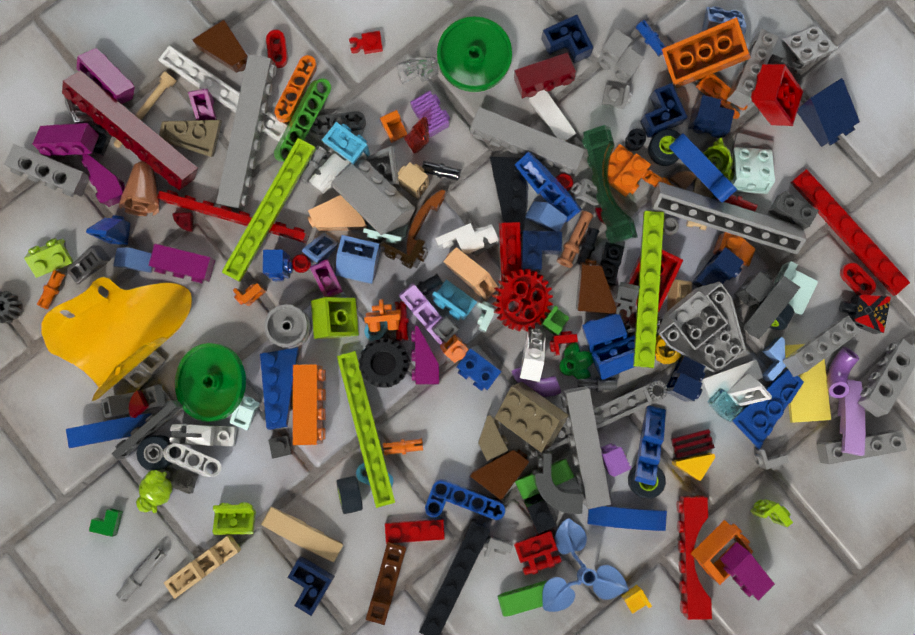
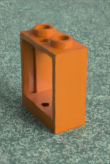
[690,520,753,585]

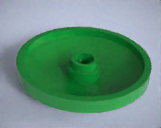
[437,16,512,92]
[175,343,246,422]

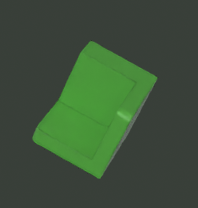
[541,305,569,336]

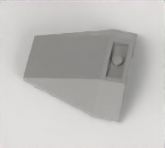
[657,282,746,374]

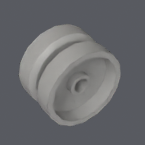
[264,304,312,349]

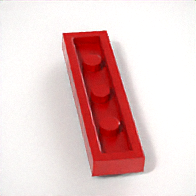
[499,222,523,299]

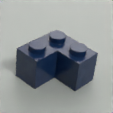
[541,15,594,64]
[640,83,687,138]
[688,95,735,138]
[521,231,562,273]
[692,247,744,288]
[666,356,706,401]
[287,556,335,616]

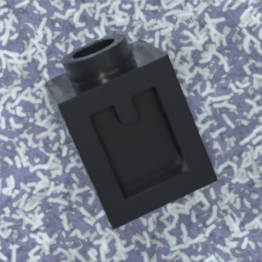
[89,124,112,156]

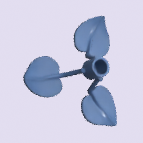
[542,518,629,612]

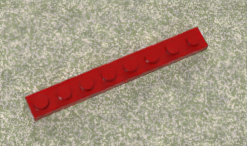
[790,169,910,296]
[157,190,309,244]

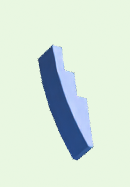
[515,152,582,222]
[634,405,666,486]
[66,413,152,448]

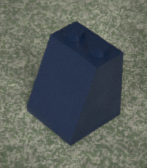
[797,78,860,147]

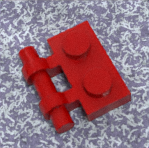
[514,530,562,575]

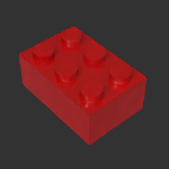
[751,64,803,126]
[627,250,683,312]

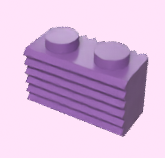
[410,90,450,138]
[601,443,632,477]

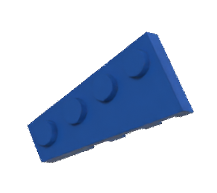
[260,347,299,430]
[731,368,804,450]

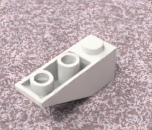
[520,328,546,382]

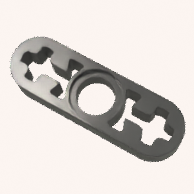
[311,111,366,135]

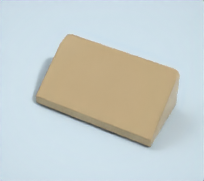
[667,280,692,312]

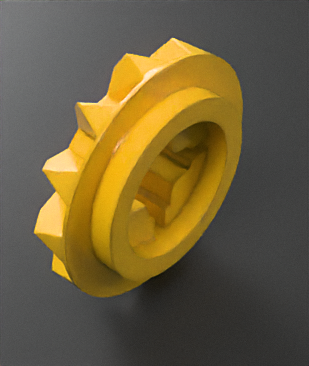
[655,335,681,364]

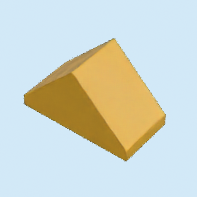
[672,453,715,481]

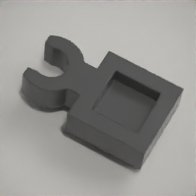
[616,282,640,317]

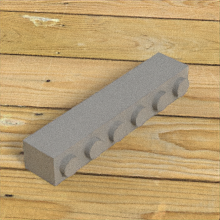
[470,107,585,175]
[561,386,611,509]

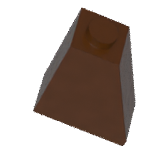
[192,20,248,73]
[576,260,616,314]
[469,449,529,500]

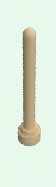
[114,71,177,148]

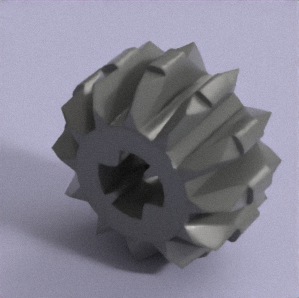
[0,291,23,324]

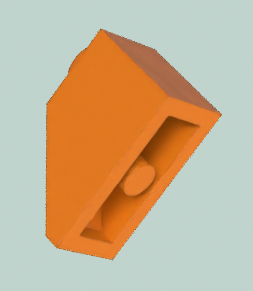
[713,232,756,267]

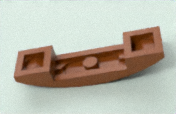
[407,190,446,255]

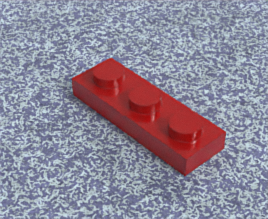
[385,519,445,544]

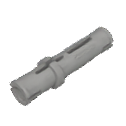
[116,547,167,602]

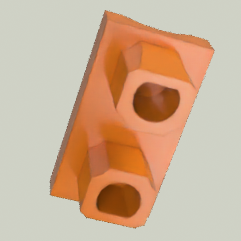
[364,299,401,332]

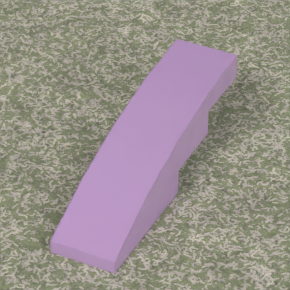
[398,283,459,348]
[838,379,866,456]

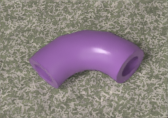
[827,347,859,398]
[511,367,561,397]

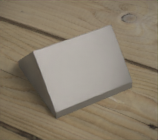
[367,146,401,191]

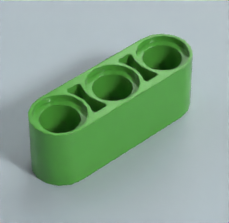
[515,458,574,499]
[497,580,548,617]

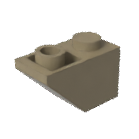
[478,415,509,461]

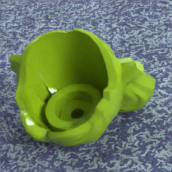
[703,138,734,181]
[136,470,172,513]

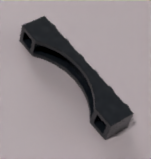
[419,519,490,635]

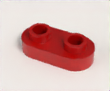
[266,30,288,68]
[840,263,876,295]

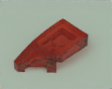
[404,117,429,154]

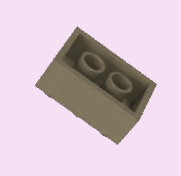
[495,382,569,453]

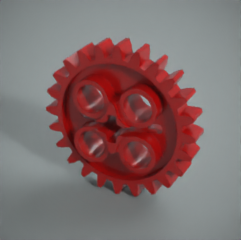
[492,269,553,332]

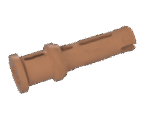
[556,211,593,268]

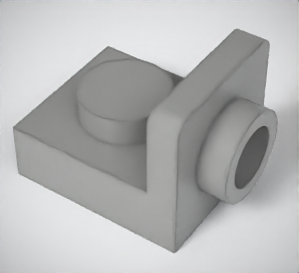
[602,85,632,109]
[571,178,603,206]
[482,535,513,558]

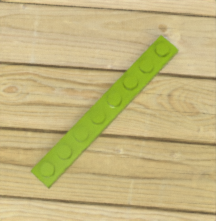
[222,138,316,282]
[633,211,664,368]
[337,351,396,508]

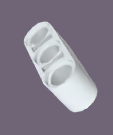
[163,443,221,477]

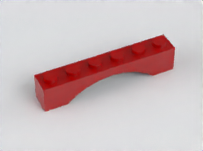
[676,495,712,620]

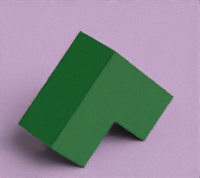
[89,508,123,537]

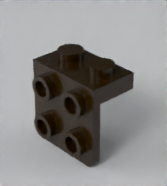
[380,238,429,269]

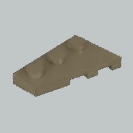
[159,120,222,157]

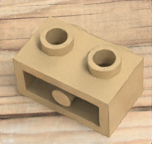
[398,162,429,200]

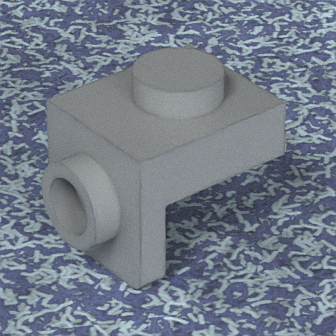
[754,449,789,470]

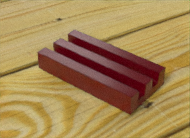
[671,429,715,458]

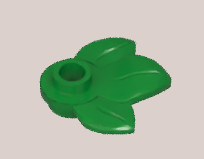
[559,342,593,380]

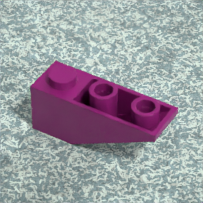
[81,154,125,207]
[411,326,439,385]

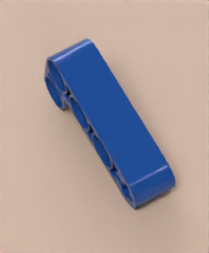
[669,133,738,203]
[425,479,505,520]

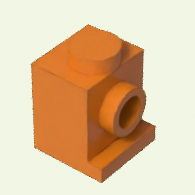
[440,334,469,363]

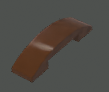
[366,542,406,625]

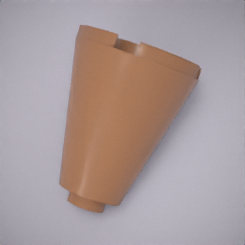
[119,161,160,216]

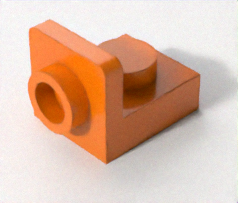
[233,283,266,306]

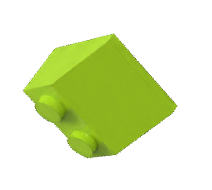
[311,297,359,339]

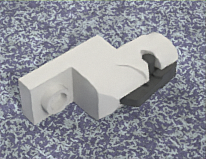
[309,152,368,194]
[435,223,499,256]
[170,424,236,446]

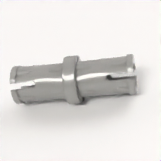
[299,146,327,184]

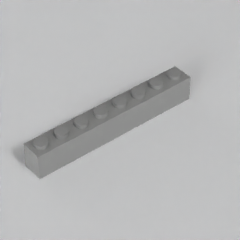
[216,54,277,211]
[651,182,807,254]

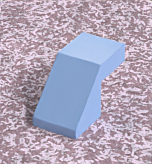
[762,337,786,381]

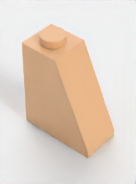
[307,195,367,231]
[443,247,499,301]

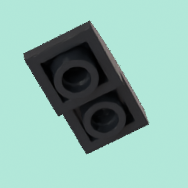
[600,242,625,286]

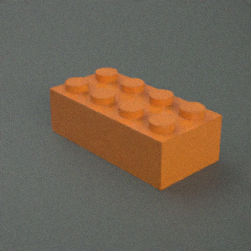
[662,17,751,88]
[293,364,326,445]

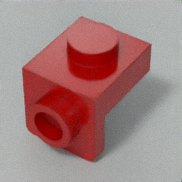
[549,331,578,356]

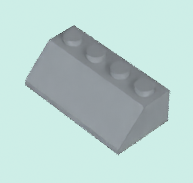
[331,159,415,235]

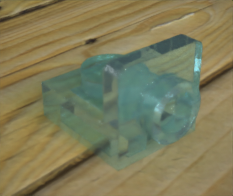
[707,388,743,422]

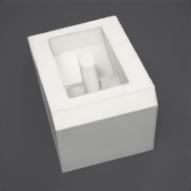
[727,373,772,407]

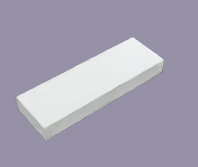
[529,90,576,142]
[702,360,764,398]

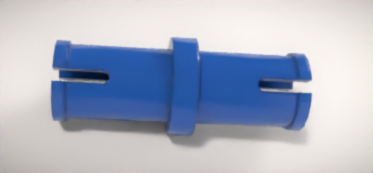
[636,20,665,57]

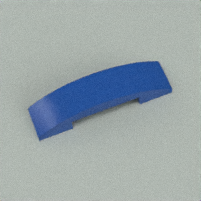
[587,505,667,531]

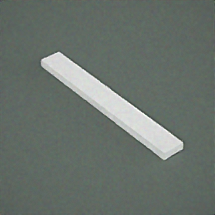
[158,45,288,142]

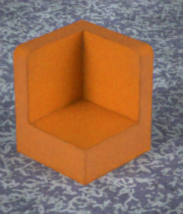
[380,110,407,143]

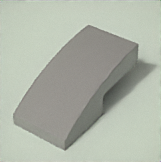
[124,351,166,390]

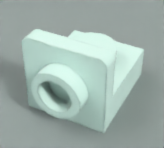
[476,301,494,333]
[230,396,260,430]

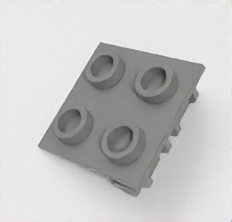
[783,25,838,68]

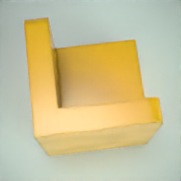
[621,585,652,614]

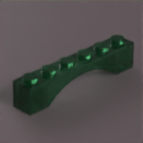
[582,125,638,244]

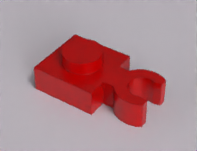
[349,31,383,54]

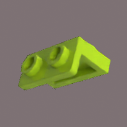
[24,238,73,278]
[750,499,793,528]
[212,502,256,535]

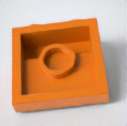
[596,144,651,197]

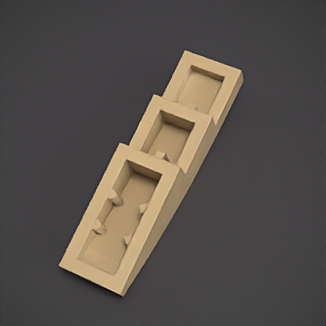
[261,507,343,562]
[164,535,241,599]

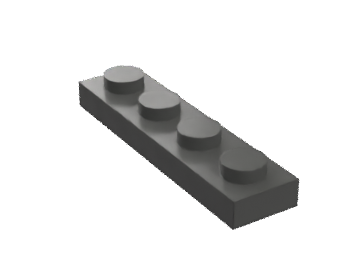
[111,400,183,459]

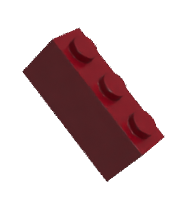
[514,52,576,98]

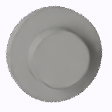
[663,217,679,236]

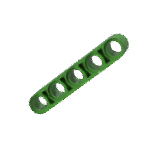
[274,78,331,162]

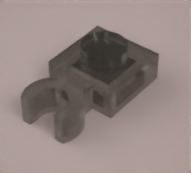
[165,467,199,494]

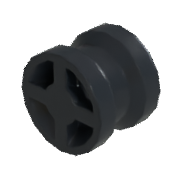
[625,128,646,151]

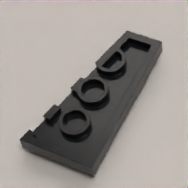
[489,157,526,234]

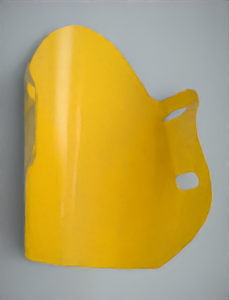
[41,277,192,401]

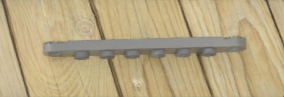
[524,381,667,456]

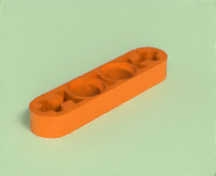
[274,55,317,123]

